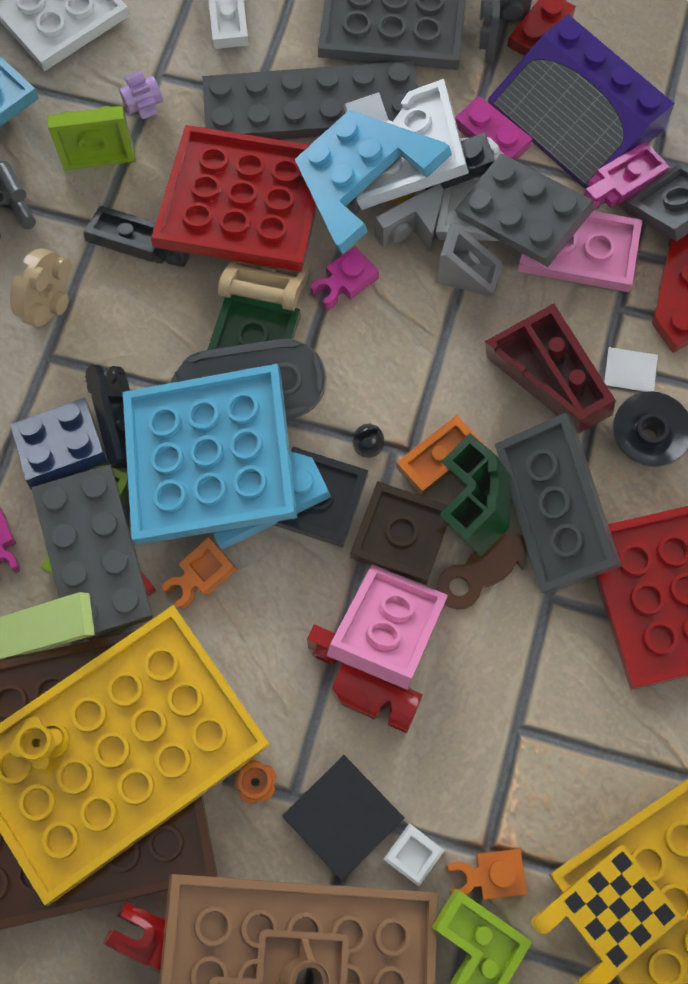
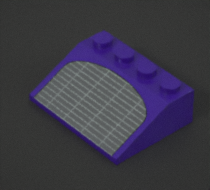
[488,14,675,189]

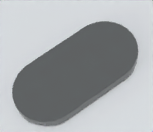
[171,339,327,419]

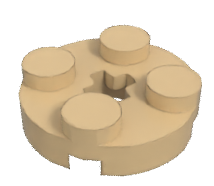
[10,248,71,327]

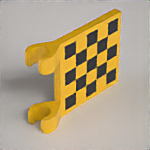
[530,844,683,984]

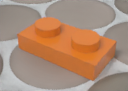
[396,415,482,496]

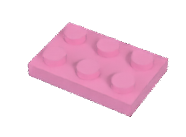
[517,211,642,292]
[327,564,448,690]

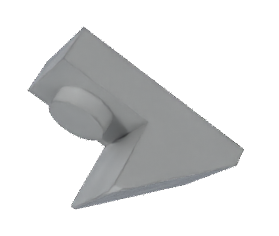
[375,183,444,252]

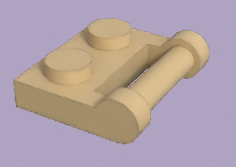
[218,260,309,311]

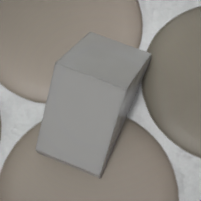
[437,222,503,296]

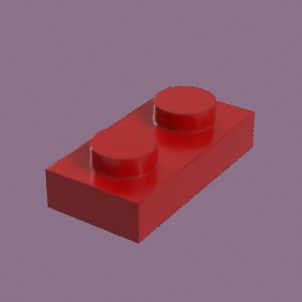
[507,0,576,56]

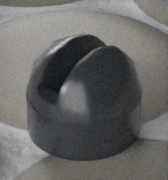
[353,423,384,458]

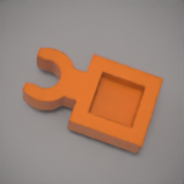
[161,537,238,610]
[446,849,527,900]

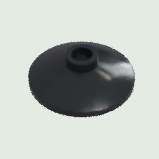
[613,391,688,467]

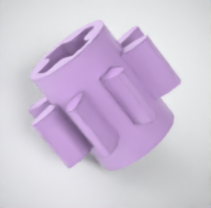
[119,71,163,119]

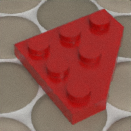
[652,234,688,353]

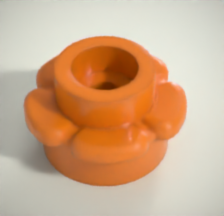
[234,760,276,804]

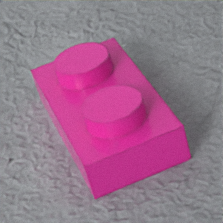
[455,96,533,160]

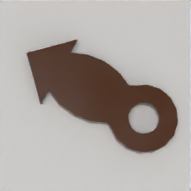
[437,533,526,610]

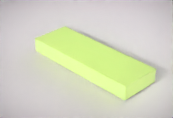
[0,592,95,661]

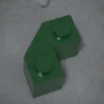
[439,433,510,557]

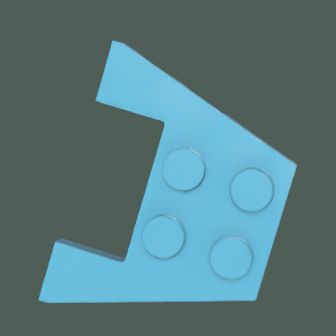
[295,110,452,254]

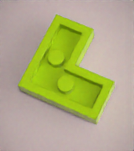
[431,889,532,984]

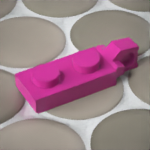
[584,142,671,211]

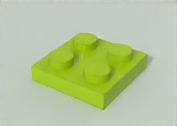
[47,106,136,171]

